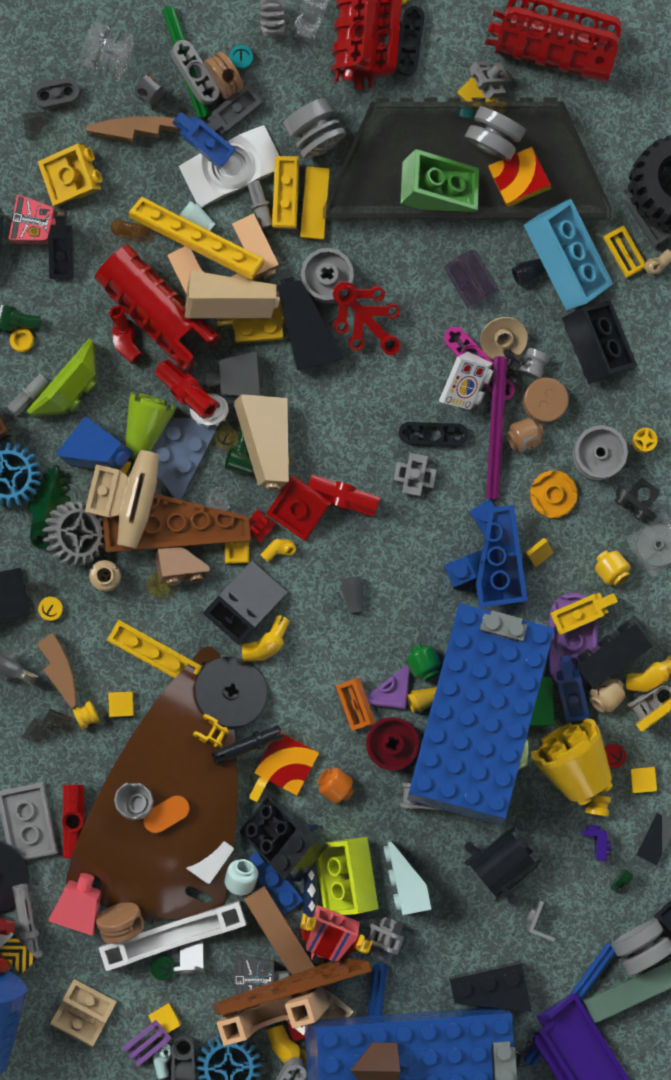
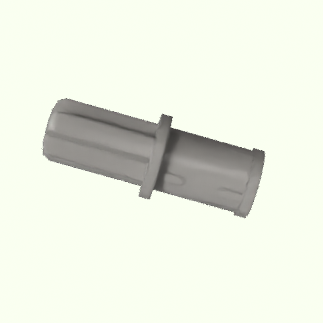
[248,180,272,229]
[8,373,50,416]

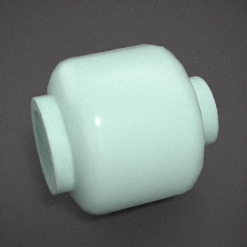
[225,859,258,896]

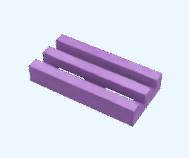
[122,1020,171,1066]

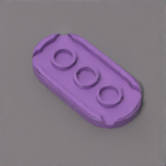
[548,593,598,686]

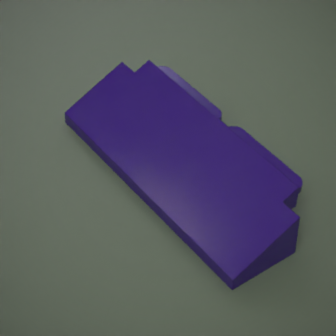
[533,993,630,1080]

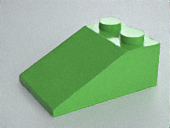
[400,149,479,212]

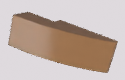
[37,633,78,709]

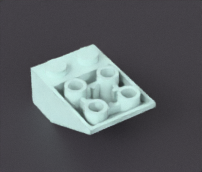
[384,840,431,915]

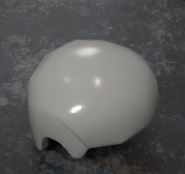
[114,783,154,820]

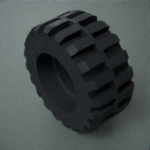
[628,135,671,231]

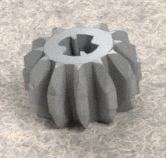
[260,0,286,37]

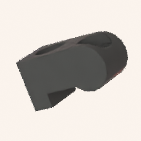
[135,74,168,110]

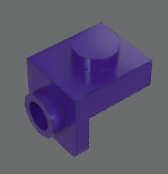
[581,825,611,861]

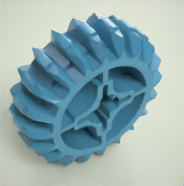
[0,443,42,508]
[196,1035,262,1080]

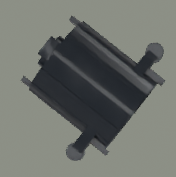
[464,827,542,906]

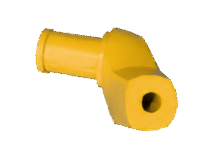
[242,615,290,662]
[626,655,671,692]
[266,1024,307,1065]

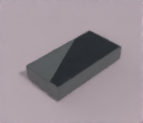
[635,812,671,866]

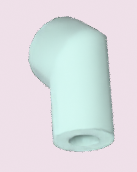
[153,1044,172,1079]

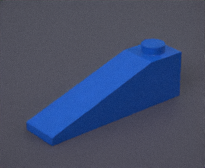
[476,505,528,608]

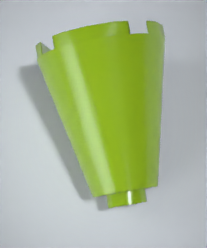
[125,392,176,460]

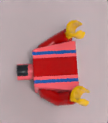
[299,905,373,965]

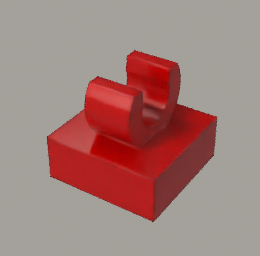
[249,509,276,543]

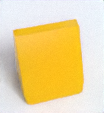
[525,538,553,567]
[148,1003,182,1038]

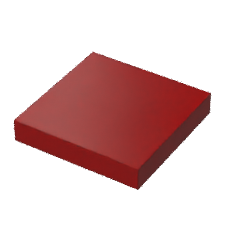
[266,475,332,541]

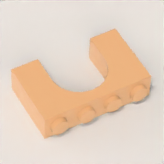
[167,213,279,293]
[216,986,329,1046]

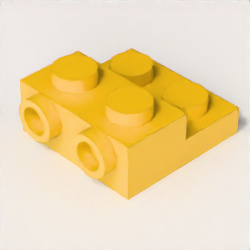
[38,144,102,207]

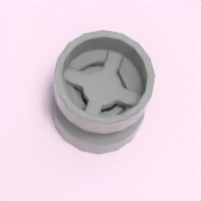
[519,348,550,379]

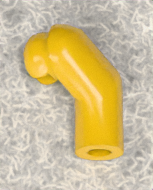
[260,539,296,563]

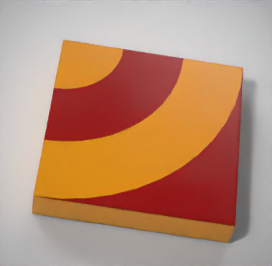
[488,147,551,208]
[254,732,319,796]

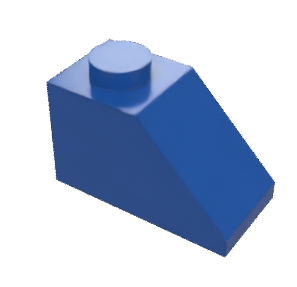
[443,550,482,588]

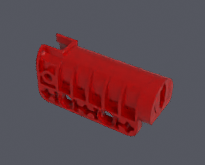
[94,244,221,373]

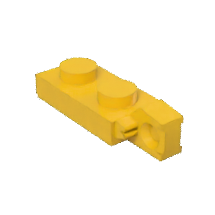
[550,593,618,635]

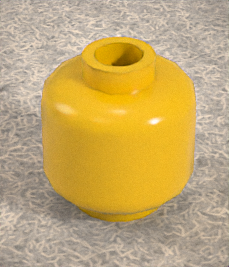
[595,550,631,587]

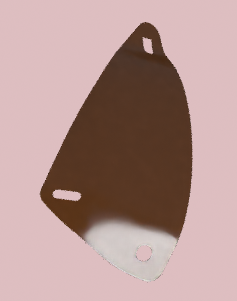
[66,646,237,919]

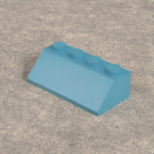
[524,199,613,310]

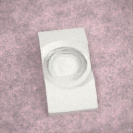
[179,125,279,208]

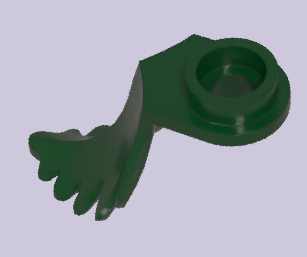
[28,465,71,549]

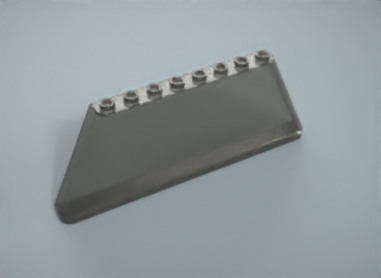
[323,97,611,220]

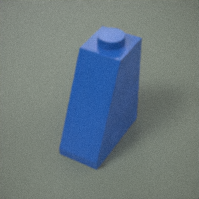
[56,416,133,470]

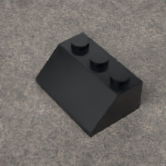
[562,300,637,384]

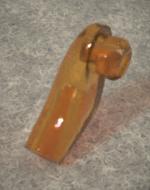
[111,219,152,238]

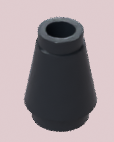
[512,258,546,285]

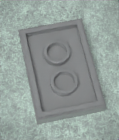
[0,782,58,860]

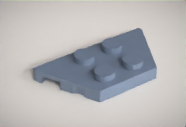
[151,418,221,500]

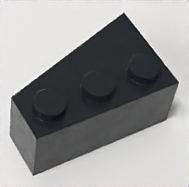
[576,616,653,689]

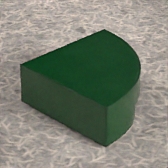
[610,868,633,893]

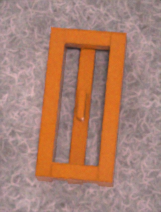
[336,677,376,731]

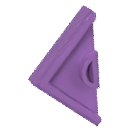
[366,665,410,709]

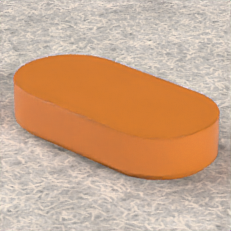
[143,795,189,833]

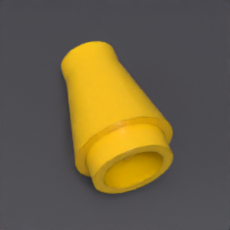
[407,687,437,713]

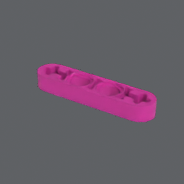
[444,327,515,401]

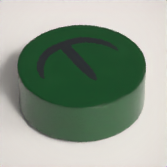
[151,955,175,980]

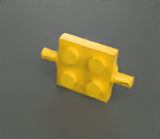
[217,291,284,344]

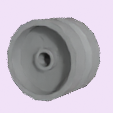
[464,106,526,161]
[301,248,354,305]
[572,425,628,481]
[611,918,671,975]

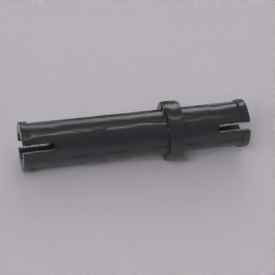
[211,725,284,765]

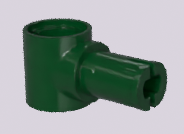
[0,305,41,332]
[225,427,252,475]

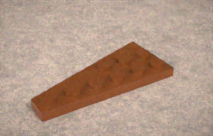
[103,494,251,553]
[212,956,372,1017]

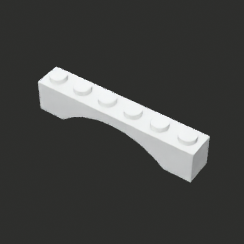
[99,900,247,971]

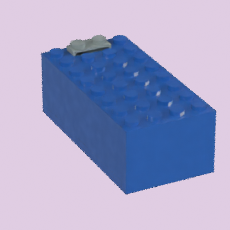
[407,603,555,826]
[305,1007,517,1080]

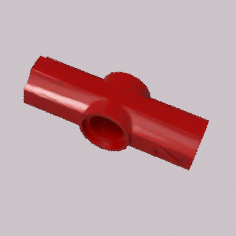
[154,359,218,420]
[308,475,380,517]
[62,784,86,858]

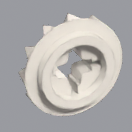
[190,393,229,428]

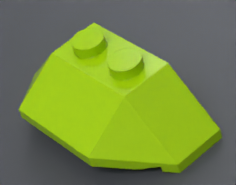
[27,338,97,417]

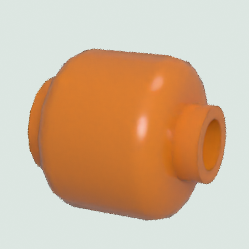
[317,767,354,803]

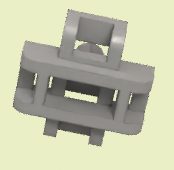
[470,61,512,99]
[393,453,437,497]
[365,917,404,963]

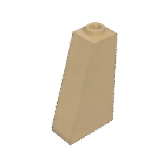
[185,270,280,318]
[234,394,289,491]

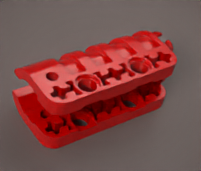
[331,0,402,90]
[484,0,622,83]

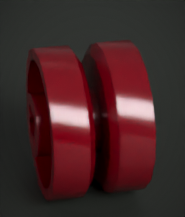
[366,717,419,770]

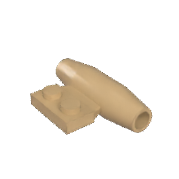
[85,450,159,549]

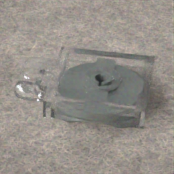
[625,512,671,579]

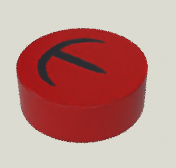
[604,744,626,768]

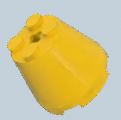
[531,719,613,805]

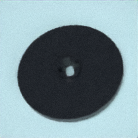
[195,657,267,728]
[0,841,30,912]

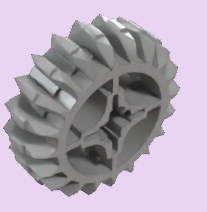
[42,501,105,567]

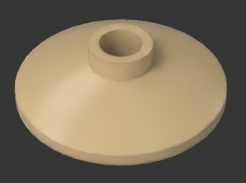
[480,317,528,360]

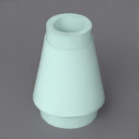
[179,201,215,231]

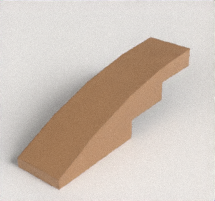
[86,117,181,144]
[244,886,315,975]

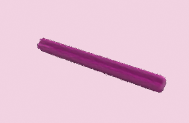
[486,356,507,500]

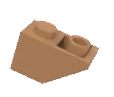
[155,546,210,586]

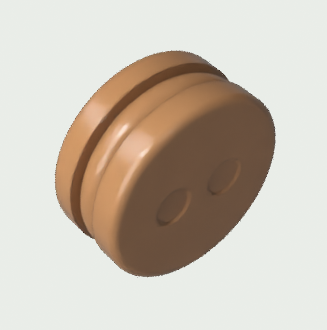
[204,51,243,99]
[523,378,569,424]
[96,902,145,944]

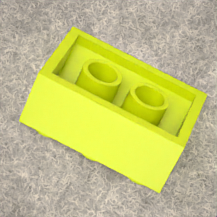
[317,837,379,915]

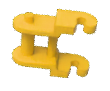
[193,714,230,748]

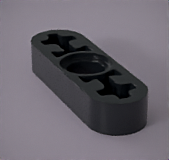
[396,6,425,76]
[398,422,468,446]

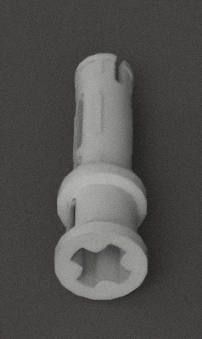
[12,884,43,958]

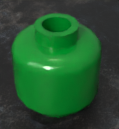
[406,644,442,681]

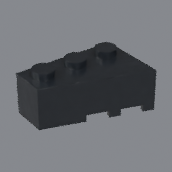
[449,961,532,1012]

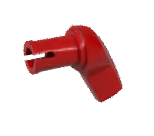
[109,306,143,365]

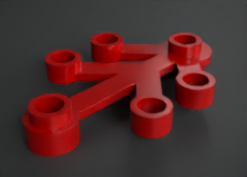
[332,281,401,355]

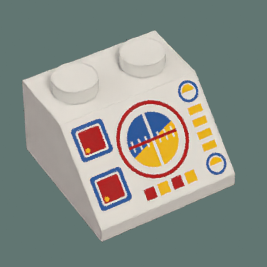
[439,352,494,410]

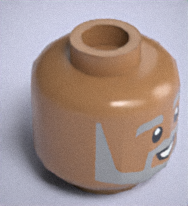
[507,418,544,453]

